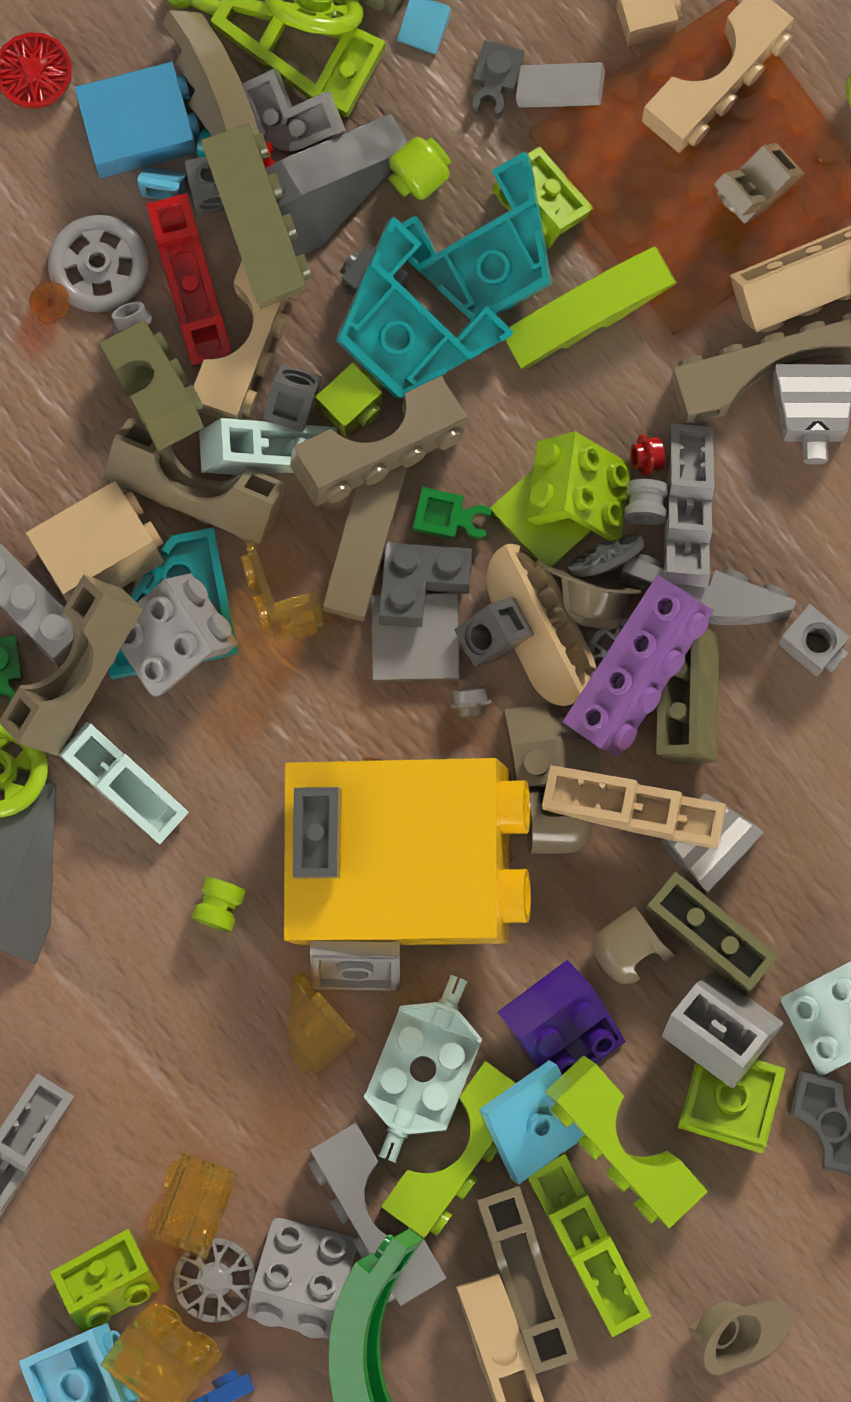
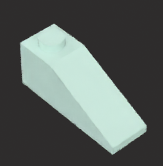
[199,418,337,475]

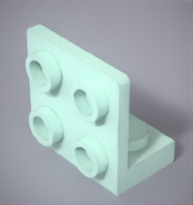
[781,961,851,1076]

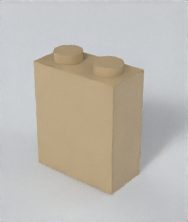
[26,481,164,602]

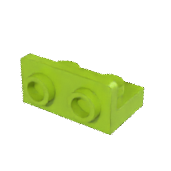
[492,147,594,250]
[50,1229,160,1331]

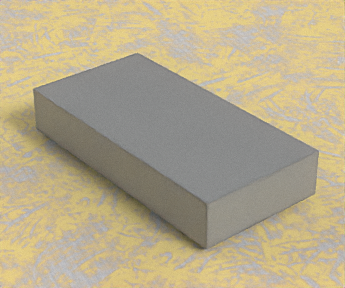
[516,62,605,108]

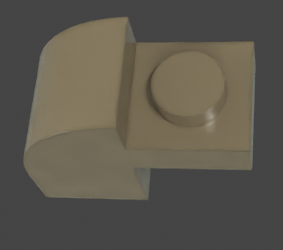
[714,143,805,224]

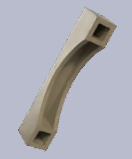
[671,312,851,425]

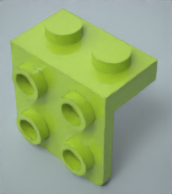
[526,431,630,541]

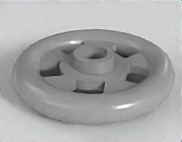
[48,215,149,313]

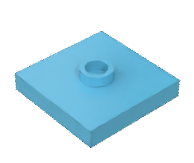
[479,1060,582,1184]

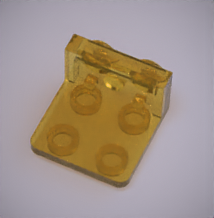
[240,540,324,640]
[100,1303,223,1402]

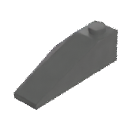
[266,114,408,257]
[0,773,56,964]

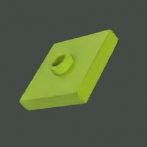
[490,469,593,567]
[677,1060,786,1154]

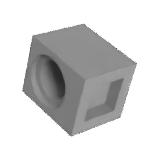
[778,604,850,677]

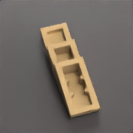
[542,765,727,850]

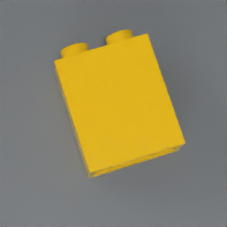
[284,758,531,946]

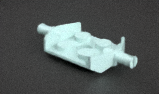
[364,975,482,1163]

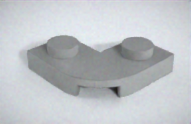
[242,69,346,152]

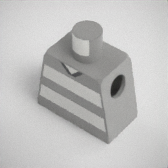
[771,364,851,464]
[661,793,764,896]

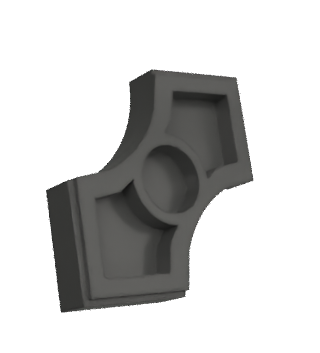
[789,1071,851,1176]

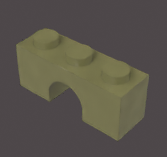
[99,320,204,451]

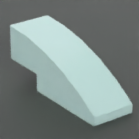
[59,722,189,844]

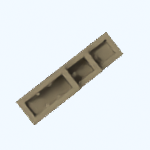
[162,10,259,136]
[322,465,408,622]

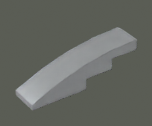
[664,423,714,587]
[0,1074,74,1218]

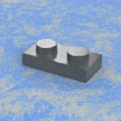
[293,787,341,879]

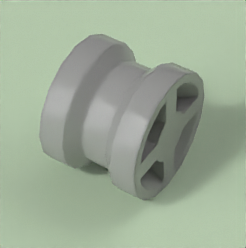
[624,479,669,525]

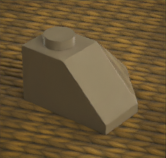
[504,704,601,792]

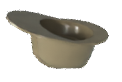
[541,564,641,629]
[689,1300,790,1375]

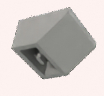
[662,972,784,1089]

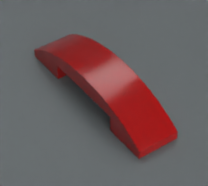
[146,193,232,367]

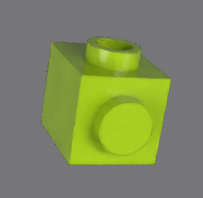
[315,363,383,438]

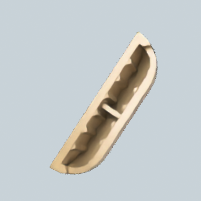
[486,544,596,706]

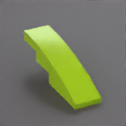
[505,246,677,370]
[527,1153,652,1338]

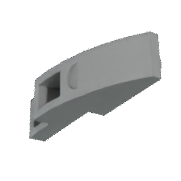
[620,554,796,625]

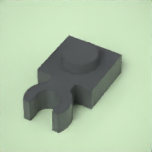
[472,40,524,120]

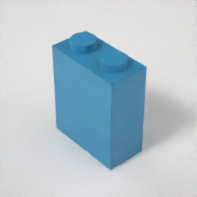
[74,62,200,179]

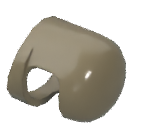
[527,790,592,854]
[593,906,677,984]

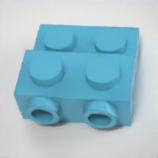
[18,1323,142,1402]

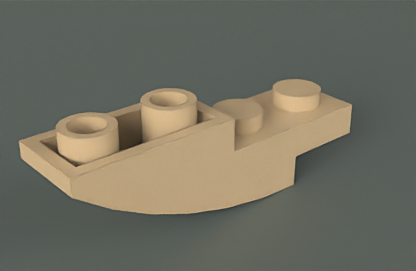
[456,1272,544,1402]

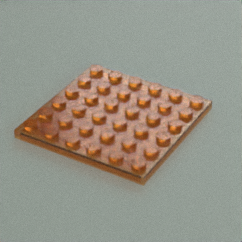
[528,0,851,335]

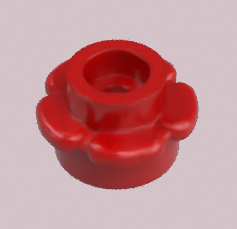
[630,434,665,476]

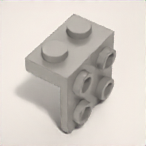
[120,573,239,696]
[246,1218,356,1339]

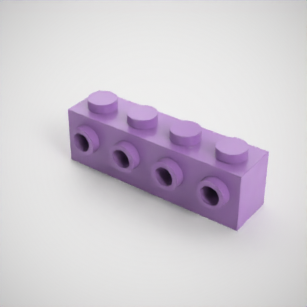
[563,574,714,757]

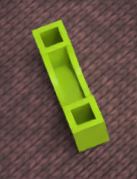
[545,1056,708,1229]
[381,1061,516,1239]

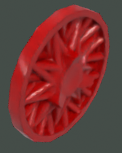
[0,32,73,109]

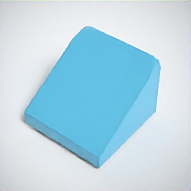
[397,0,451,55]
[137,166,187,200]

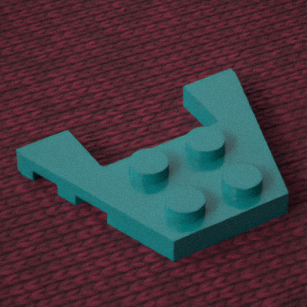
[401,151,552,320]
[335,217,514,399]

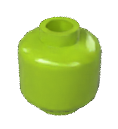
[388,137,452,200]

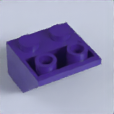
[497,960,626,1075]

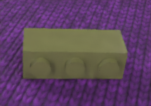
[656,628,719,765]
[644,872,778,995]

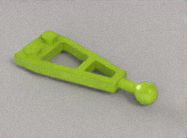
[168,0,386,118]

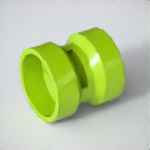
[191,876,246,933]

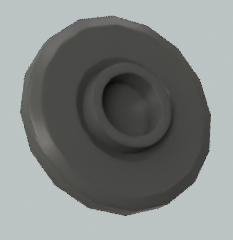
[567,534,645,578]

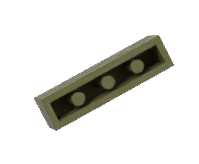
[201,123,313,309]

